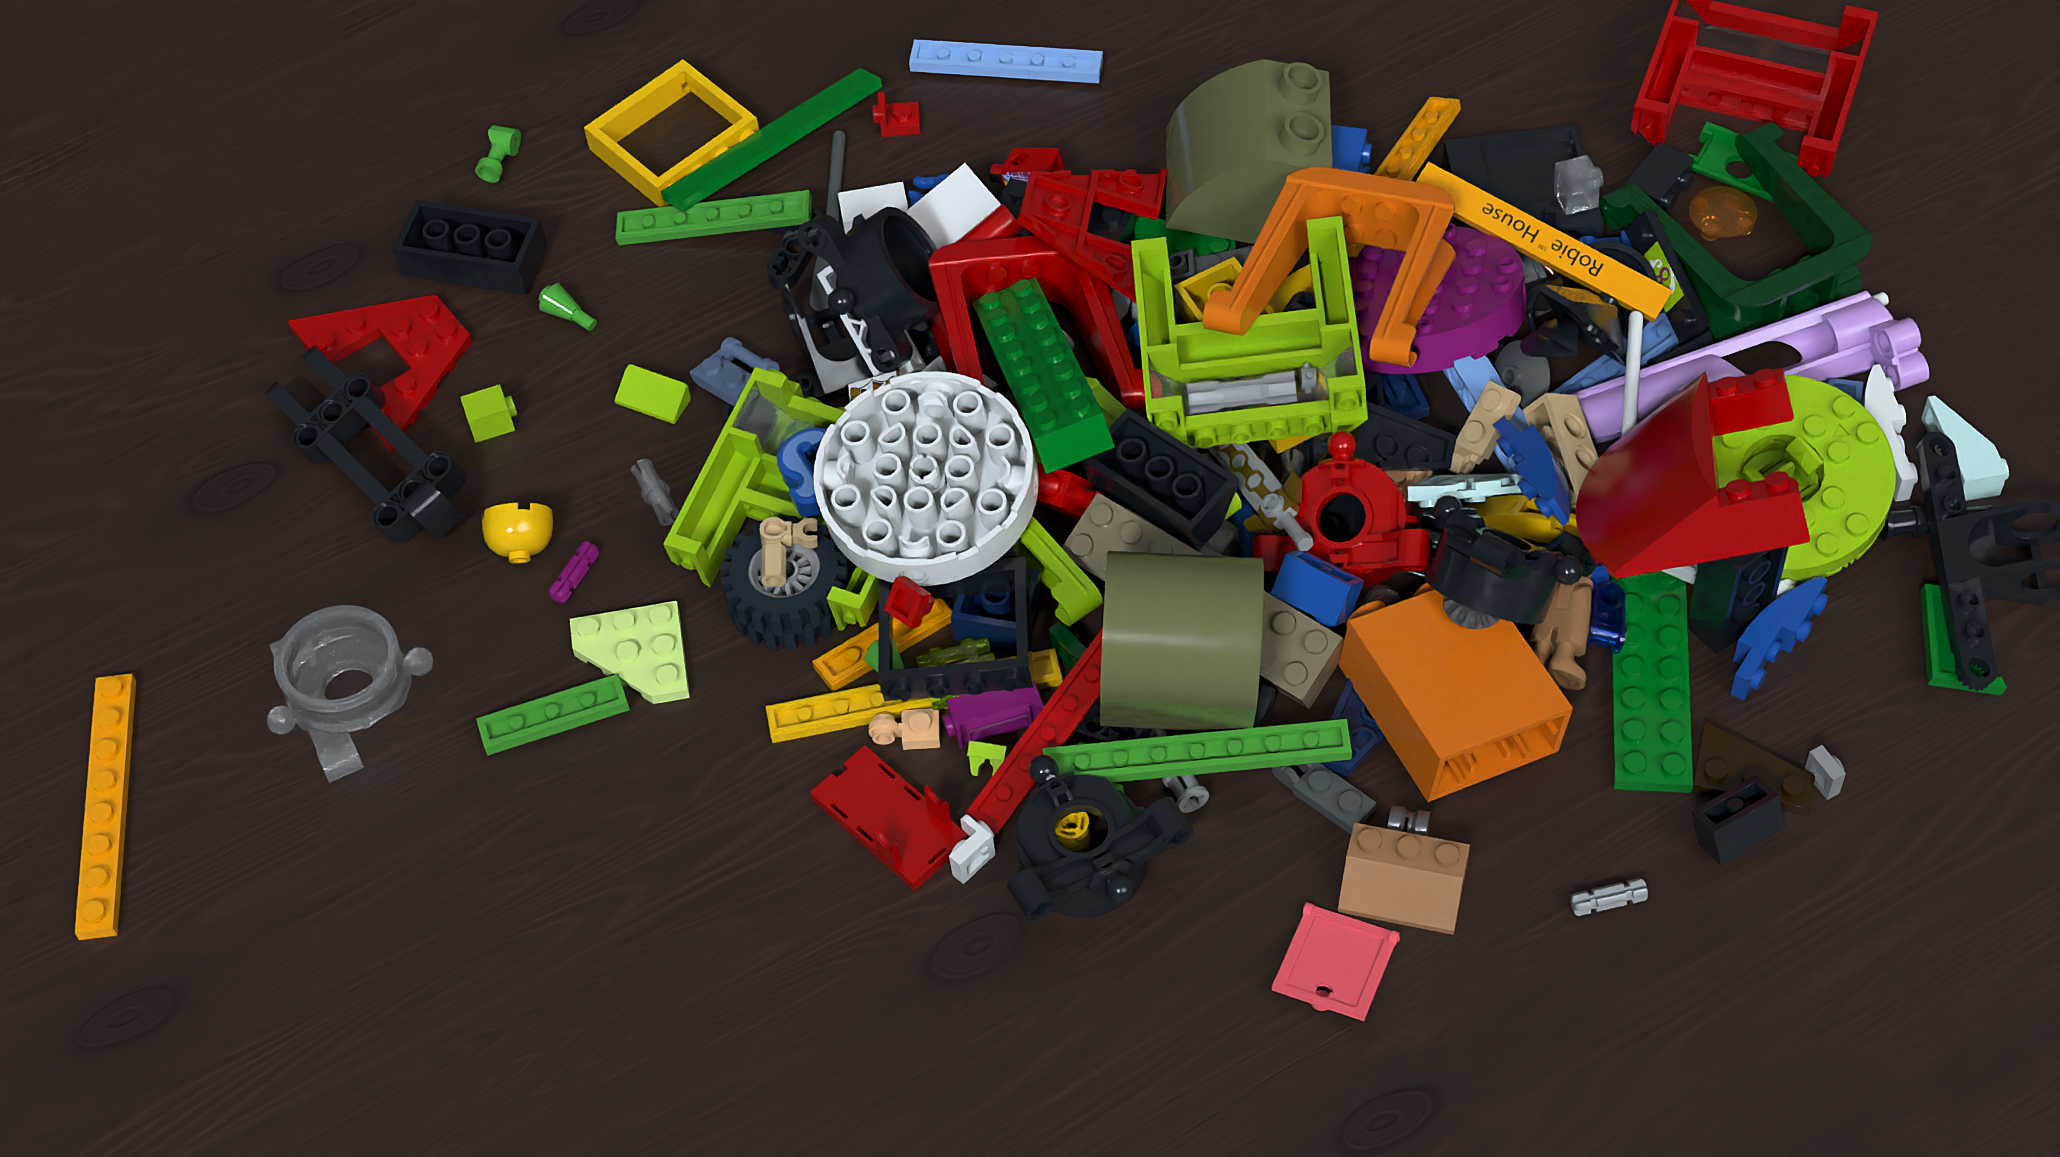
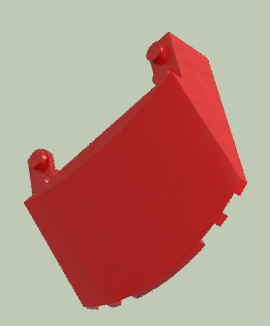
[1575,368,1810,579]

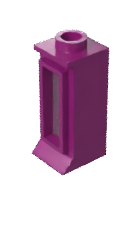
[943,678,1044,749]

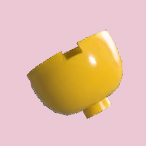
[482,503,553,563]

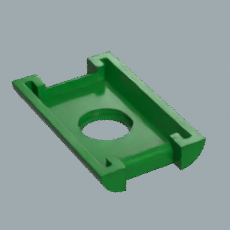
[1688,121,1798,203]

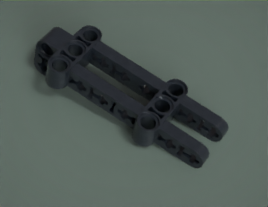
[265,345,466,544]

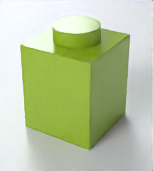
[460,384,517,443]

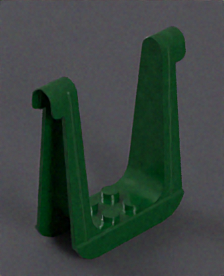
[1597,121,1872,350]

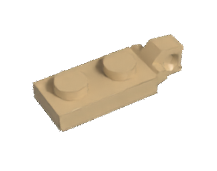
[1448,381,1521,475]

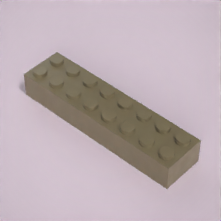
[1062,492,1344,710]

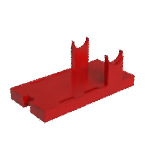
[810,745,969,891]

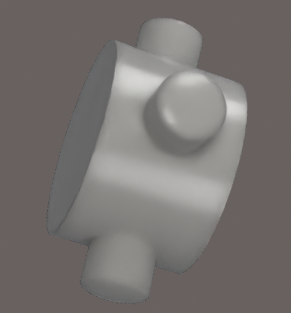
[1299,363,1317,394]

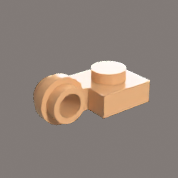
[869,708,940,750]

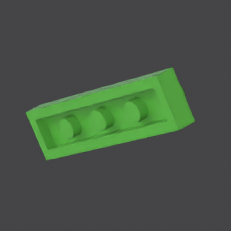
[476,674,630,756]

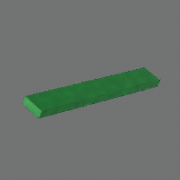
[661,68,882,212]

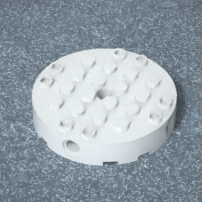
[813,371,1039,586]

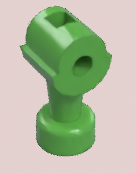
[475,125,521,183]

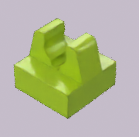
[967,741,1012,776]

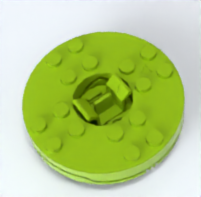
[1714,374,1896,584]

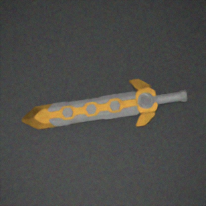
[1194,409,1314,551]

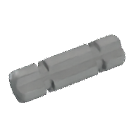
[1570,878,1648,916]

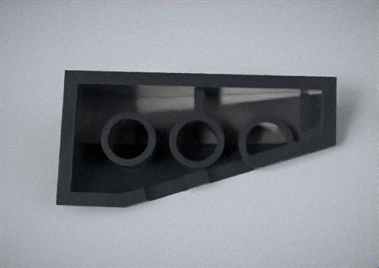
[1539,284,1628,367]
[1303,431,1366,542]

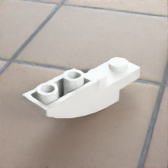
[1862,364,1918,502]

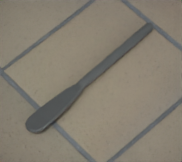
[810,130,846,311]

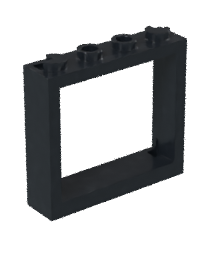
[878,556,1033,702]

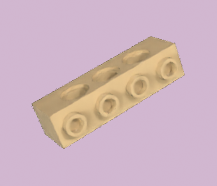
[1523,392,1598,514]

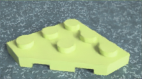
[570,601,690,704]

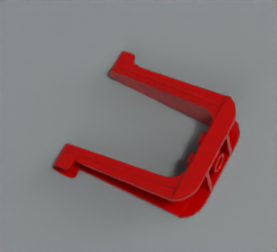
[928,235,1159,411]

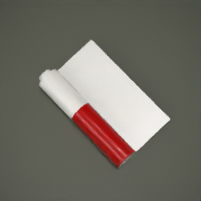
[905,163,1023,249]

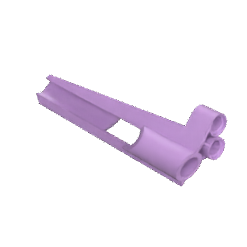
[1569,291,1929,444]

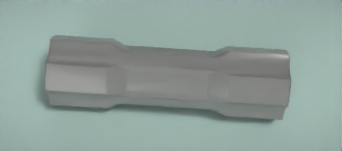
[1186,370,1297,414]

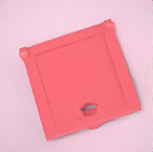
[1272,902,1400,1021]

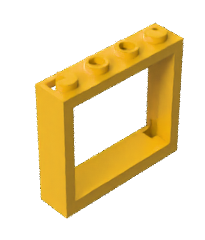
[584,59,759,207]

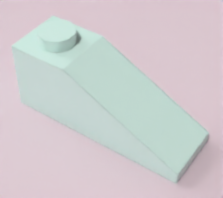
[1921,396,2009,501]

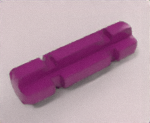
[548,541,599,604]

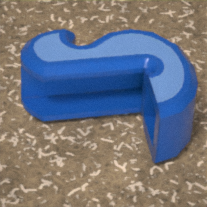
[776,427,827,518]

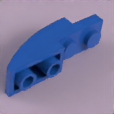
[1493,417,1570,526]
[1730,576,1829,701]

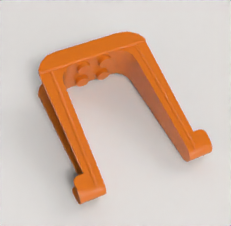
[1203,167,1456,368]

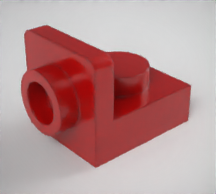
[872,92,920,137]

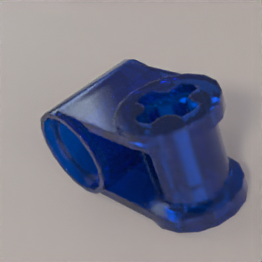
[1586,580,1627,654]

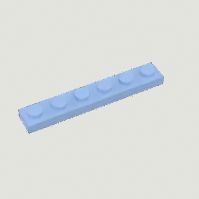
[909,39,1103,83]

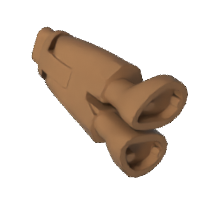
[1528,573,1594,690]

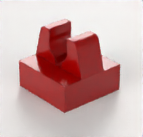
[884,576,935,628]

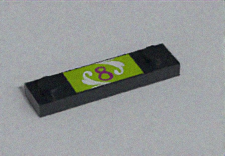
[1625,210,1711,344]

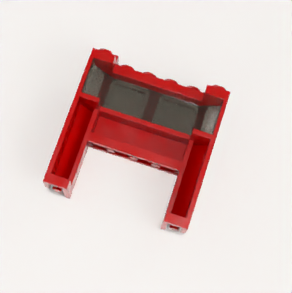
[1631,0,1879,178]

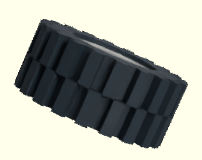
[720,516,851,651]

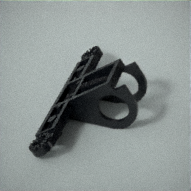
[721,284,980,432]
[1916,432,2060,691]

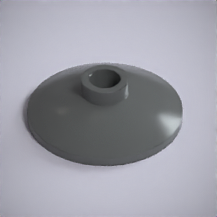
[1494,340,1550,411]

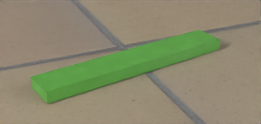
[615,190,812,245]

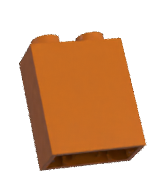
[1339,583,1573,802]

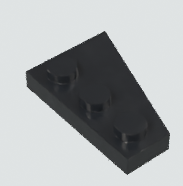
[1351,401,1457,472]

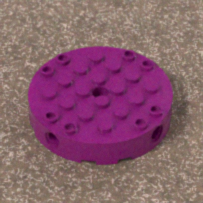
[1345,223,1527,374]

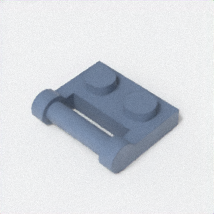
[690,337,780,407]

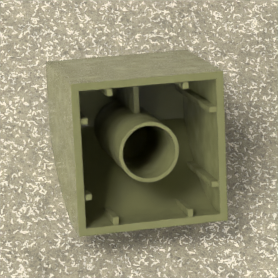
[1166,59,1332,244]

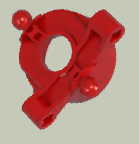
[1252,431,1430,589]

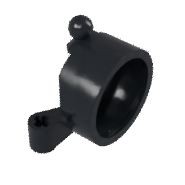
[798,207,940,373]
[1425,495,1598,624]
[1007,755,1194,921]

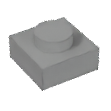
[1804,745,1846,800]

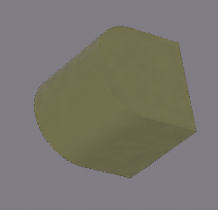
[1100,551,1264,732]

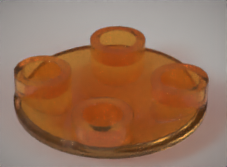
[1689,186,1757,241]

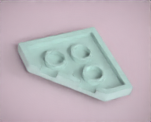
[1408,473,1524,507]

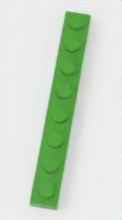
[1042,719,1352,783]

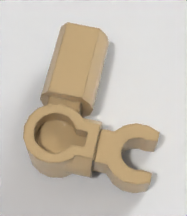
[759,517,818,587]

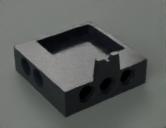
[1442,125,1604,239]

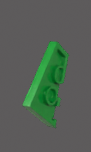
[1135,215,1236,257]
[1920,583,2007,696]

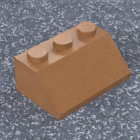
[1338,823,1470,935]

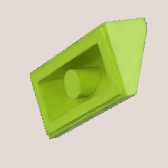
[614,364,691,424]

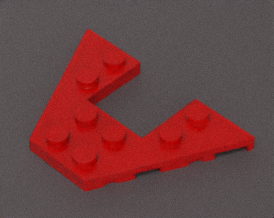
[1017,169,1167,304]
[288,295,473,453]

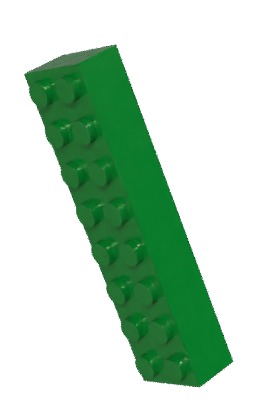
[972,277,1115,474]

